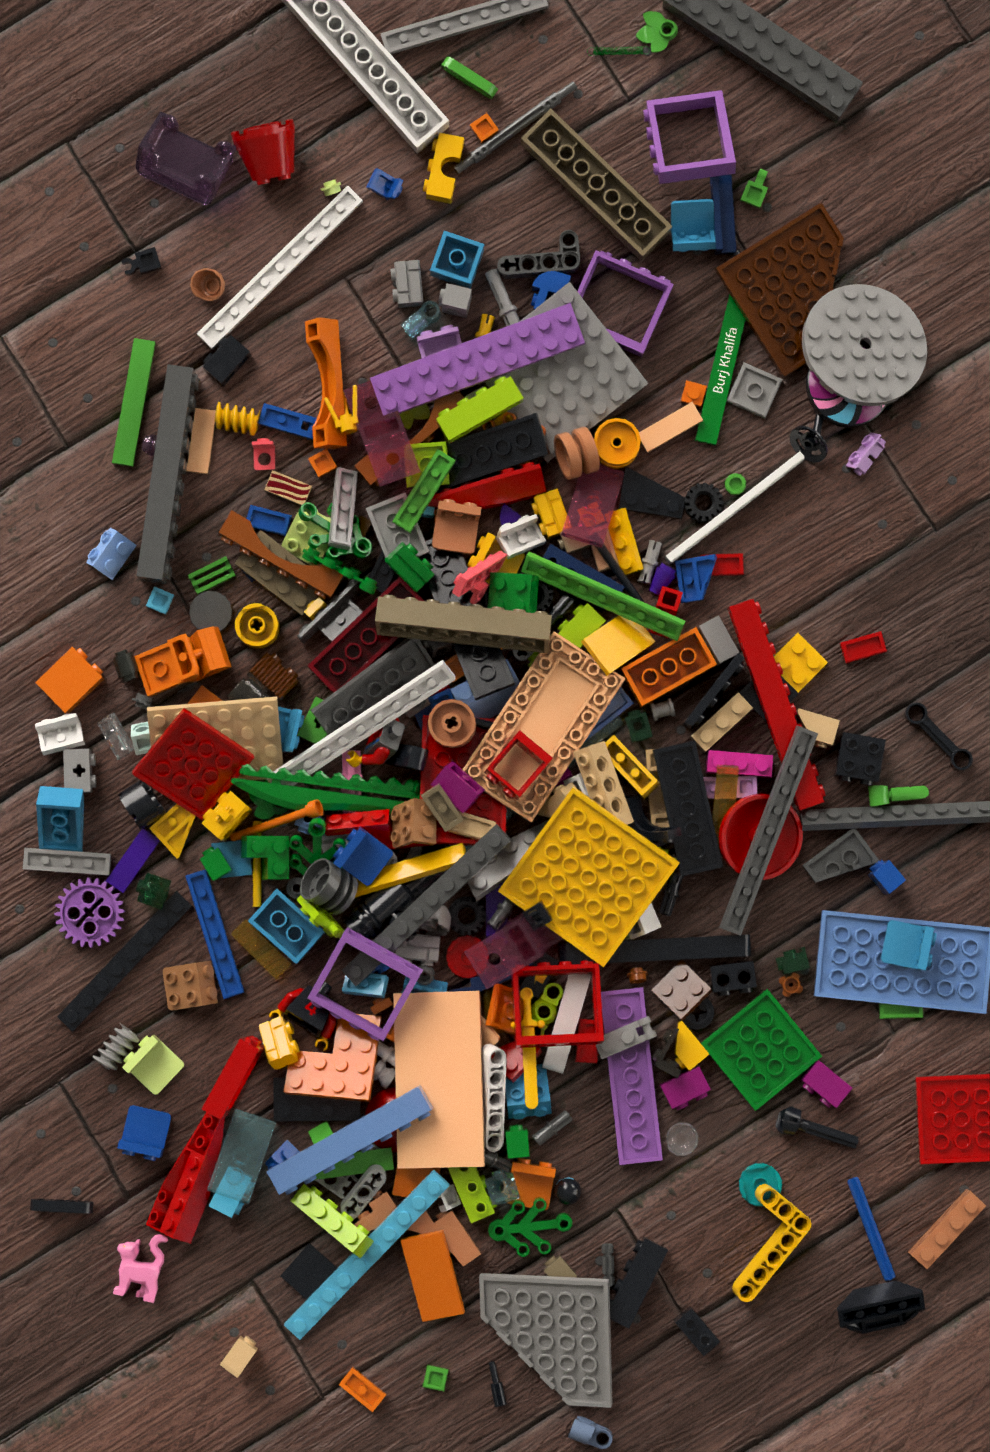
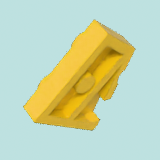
[149,804,196,859]

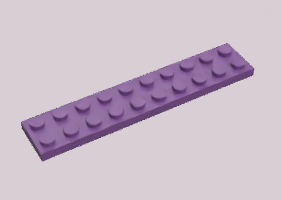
[370,303,585,419]

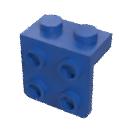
[333,827,393,886]
[117,1105,171,1161]

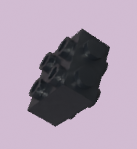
[834,732,886,786]

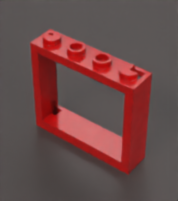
[511,960,604,1048]
[202,1035,264,1120]

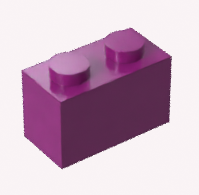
[431,761,485,813]
[801,1060,852,1108]
[660,1066,711,1111]

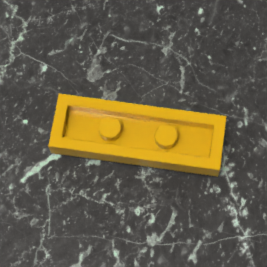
[604,508,643,575]

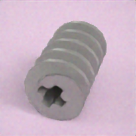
[92,1023,139,1070]

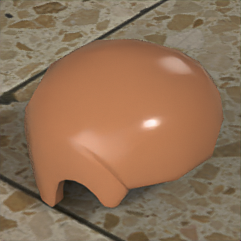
[190,268,225,301]

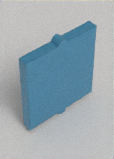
[211,840,253,878]

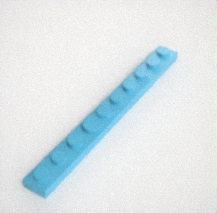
[284,1169,449,1340]

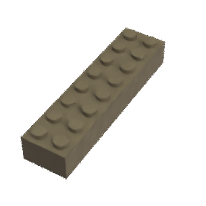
[521,109,673,262]
[375,595,552,653]

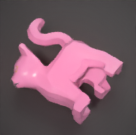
[113,1234,168,1303]

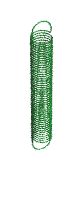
[587,46,650,56]

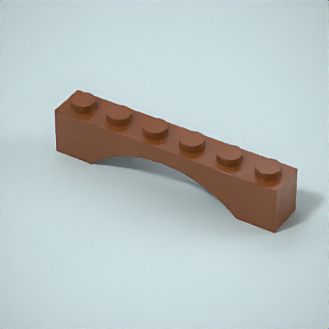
[354,392,464,488]
[219,510,344,600]

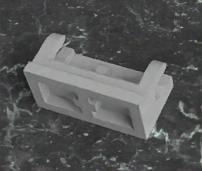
[697,615,740,666]

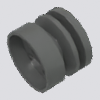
[300,858,358,915]

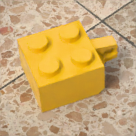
[202,791,253,842]

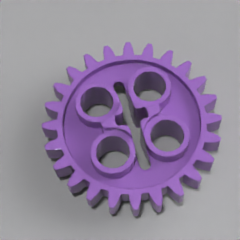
[54,878,125,948]

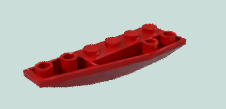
[428,462,546,509]
[146,1112,225,1244]

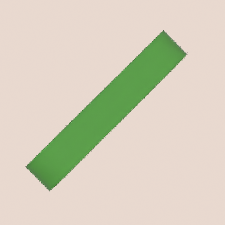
[441,56,498,99]

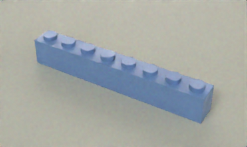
[267,1085,433,1195]

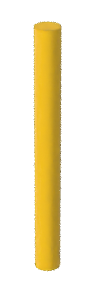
[253,821,261,907]

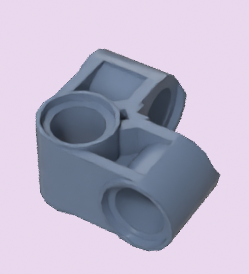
[568,1416,613,1449]

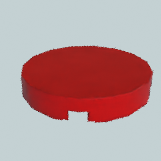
[446,935,489,978]

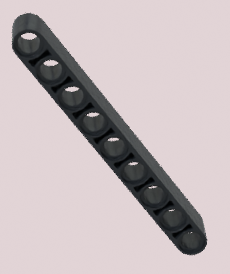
[559,934,751,964]

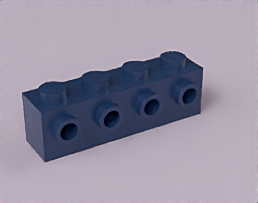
[543,544,625,612]

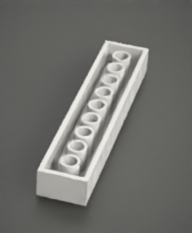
[282,0,449,154]

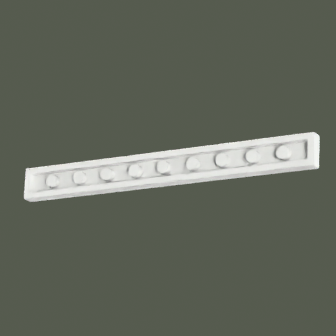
[197,186,363,350]
[267,660,456,786]

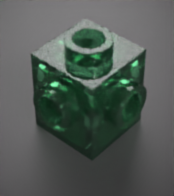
[136,873,171,910]

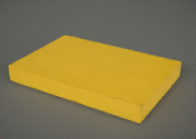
[581,615,656,676]

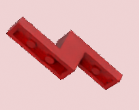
[325,809,437,849]

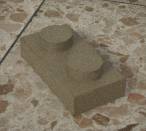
[421,783,464,832]

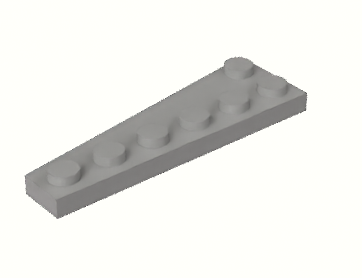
[468,820,549,901]

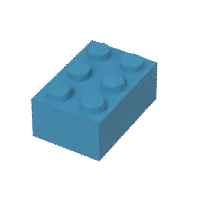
[248,888,325,964]

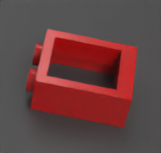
[484,730,553,800]

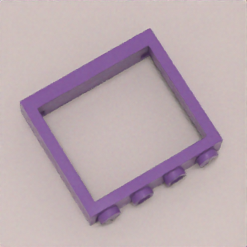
[643,90,736,184]
[577,250,674,357]
[308,927,423,1041]

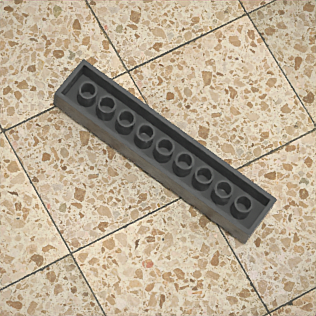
[662,0,863,123]
[137,364,200,585]

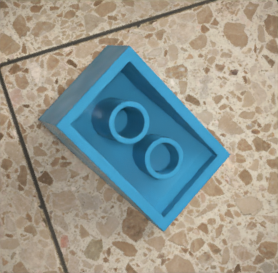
[36,786,84,852]

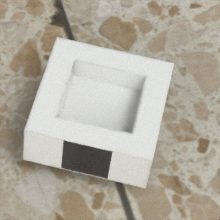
[436,1184,461,1212]

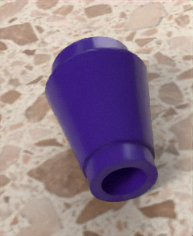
[649,563,676,595]

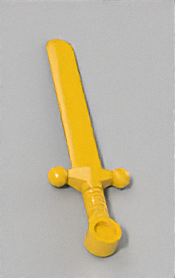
[511,987,545,1109]

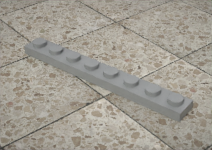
[380,0,548,54]

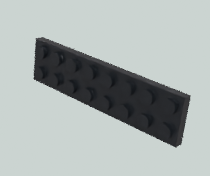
[419,539,515,701]

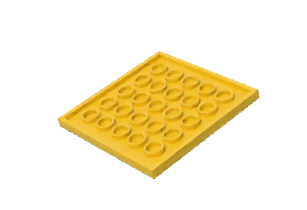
[498,786,680,967]

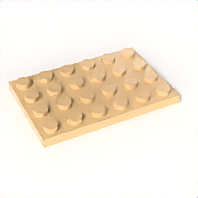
[147,697,283,780]

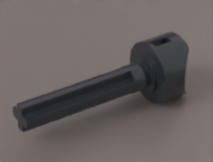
[775,1106,859,1149]

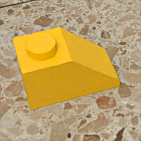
[674,1020,709,1071]

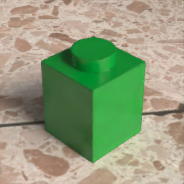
[200,847,233,881]

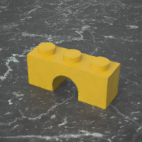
[423,132,464,204]

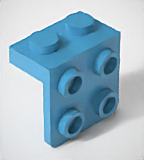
[671,199,716,252]
[278,706,304,752]
[881,920,937,970]
[505,1064,552,1119]

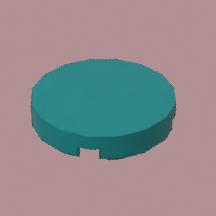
[739,1163,782,1206]

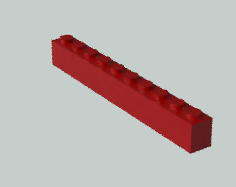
[727,599,826,810]

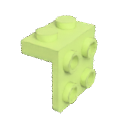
[281,510,331,566]
[122,1035,184,1094]

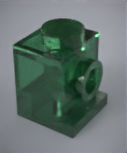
[624,709,653,744]
[775,947,810,974]

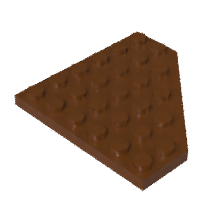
[715,203,844,378]

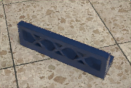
[710,174,736,255]

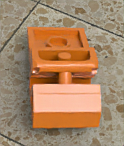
[134,626,232,697]

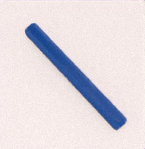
[847,1177,895,1281]

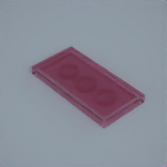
[561,465,625,548]

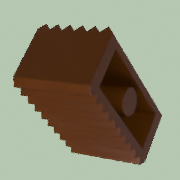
[250,652,300,701]

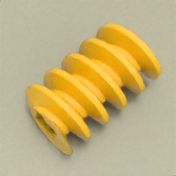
[214,402,261,436]

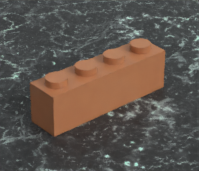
[908,1189,986,1269]

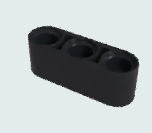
[385,744,429,771]

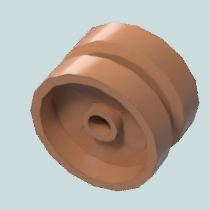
[554,426,600,480]
[428,699,477,749]

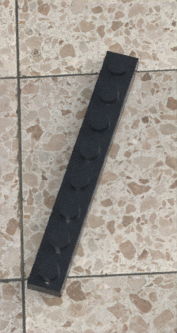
[57,891,192,1032]

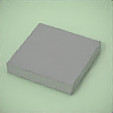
[726,362,783,419]

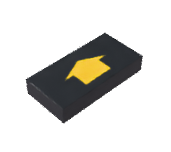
[520,951,560,998]

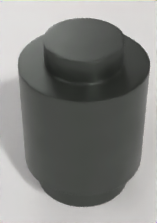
[112,649,139,683]

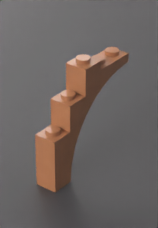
[353,1190,481,1266]

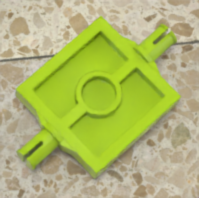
[297,895,344,939]

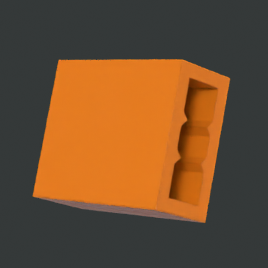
[35,647,104,714]

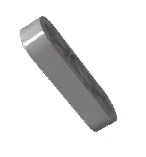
[340,1164,386,1219]

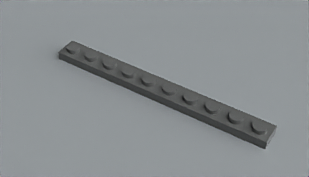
[719,725,818,936]
[800,801,990,831]
[342,824,512,986]

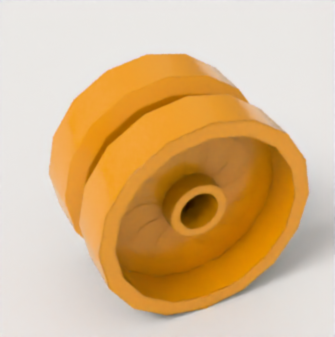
[594,418,641,469]

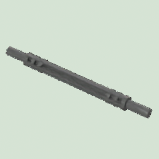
[453,81,577,174]

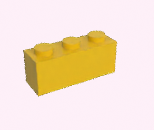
[605,735,660,799]

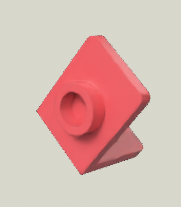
[252,438,275,470]

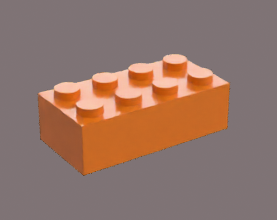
[620,627,717,708]

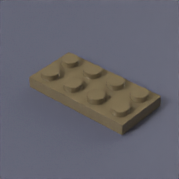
[234,530,317,616]

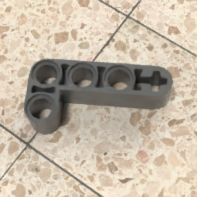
[497,230,580,279]

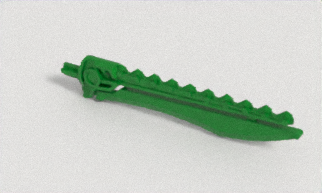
[230,764,420,813]

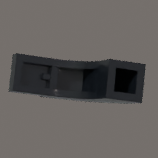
[625,795,682,847]

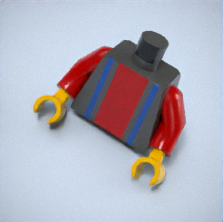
[346,718,405,768]

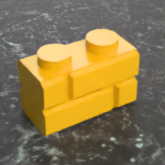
[531,489,572,539]
[259,1016,300,1070]

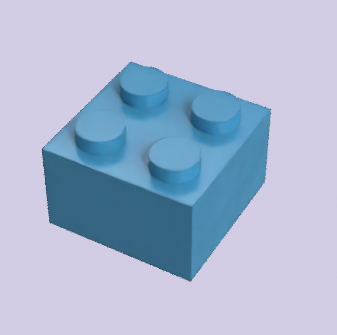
[430,231,484,289]

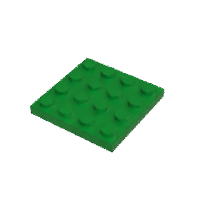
[701,989,822,1111]

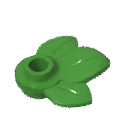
[636,11,678,53]

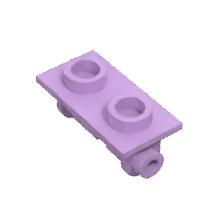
[845,433,886,476]

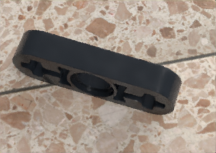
[30,1199,94,1213]

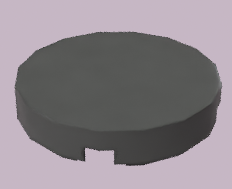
[189,591,233,632]

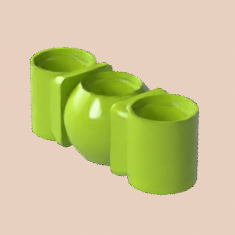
[531,983,563,1035]

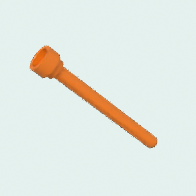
[230,799,324,841]

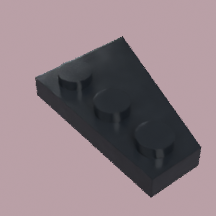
[618,467,685,519]

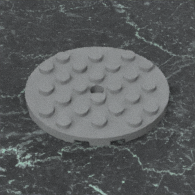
[802,284,927,406]

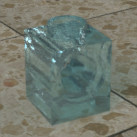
[485,1170,520,1205]

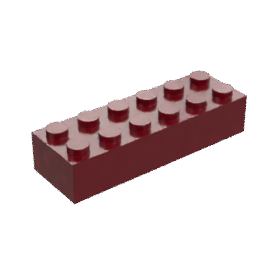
[307,577,424,693]

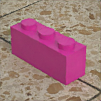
[705,750,773,778]

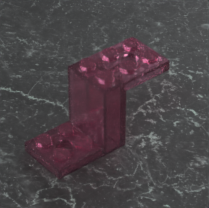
[343,380,420,487]
[464,912,563,989]

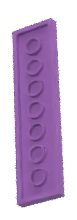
[601,987,663,1165]

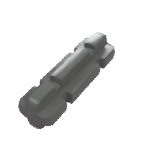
[601,1243,615,1287]

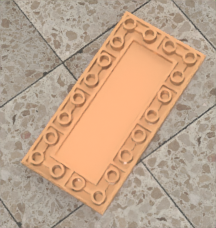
[463,631,626,823]
[393,991,485,1169]

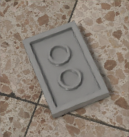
[366,492,430,568]

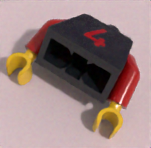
[269,982,336,1051]

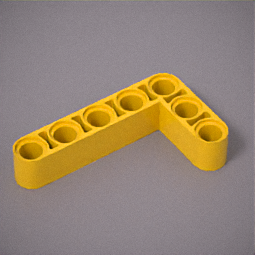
[732,1184,811,1302]

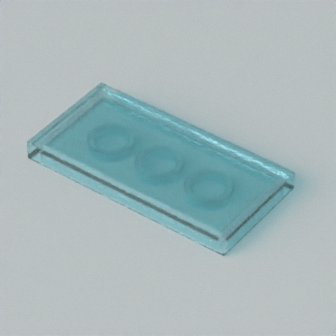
[207,1109,276,1204]

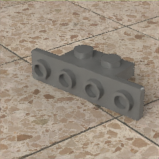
[297,579,363,644]

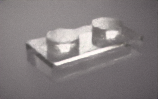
[97,712,134,760]

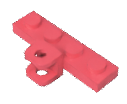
[452,550,507,604]

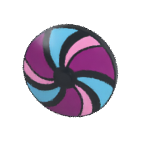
[806,346,886,428]

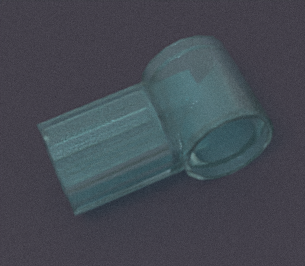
[401,301,441,340]

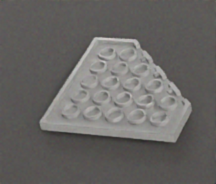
[479,1273,612,1408]

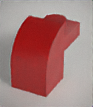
[648,586,683,639]

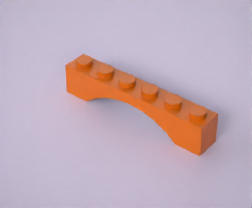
[305,317,347,449]

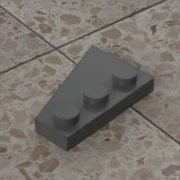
[802,829,879,883]

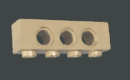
[573,741,634,825]

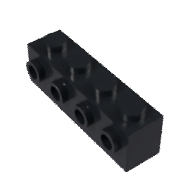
[610,1237,668,1329]

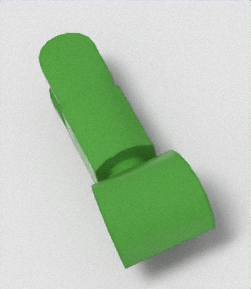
[868,785,929,806]

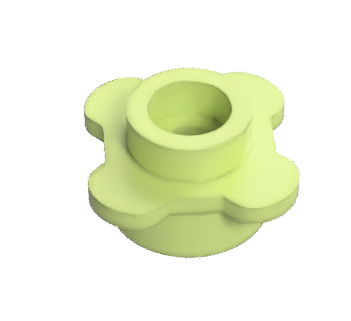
[321,179,341,196]

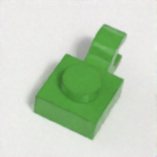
[740,169,768,209]

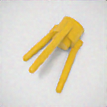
[324,385,359,435]

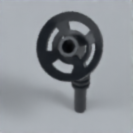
[790,410,828,462]

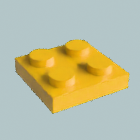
[774,633,828,692]

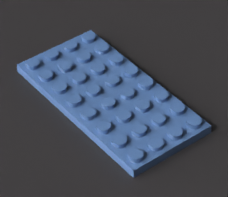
[813,910,990,1014]

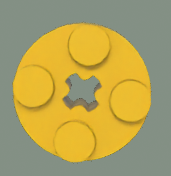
[235,603,280,649]

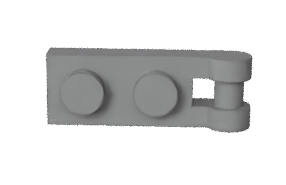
[596,1016,657,1059]

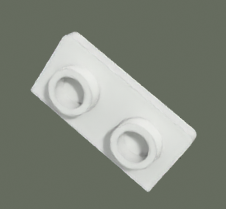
[496,514,546,559]
[35,713,85,756]

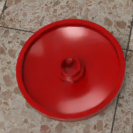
[719,793,803,880]

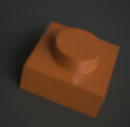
[370,997,394,1015]

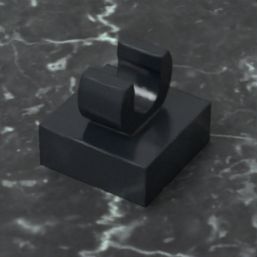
[523,900,553,931]

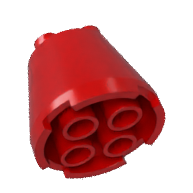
[231,119,295,185]

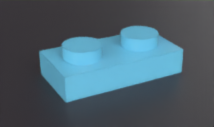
[342,973,389,998]

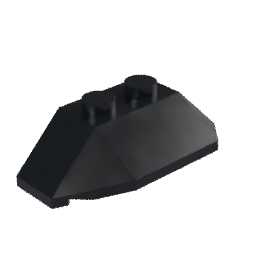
[837,1281,925,1334]

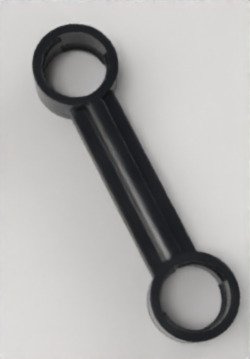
[904,702,973,771]

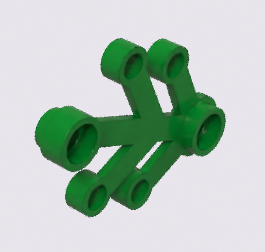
[298,502,372,560]
[302,547,378,595]
[289,818,346,875]
[488,1197,572,1257]

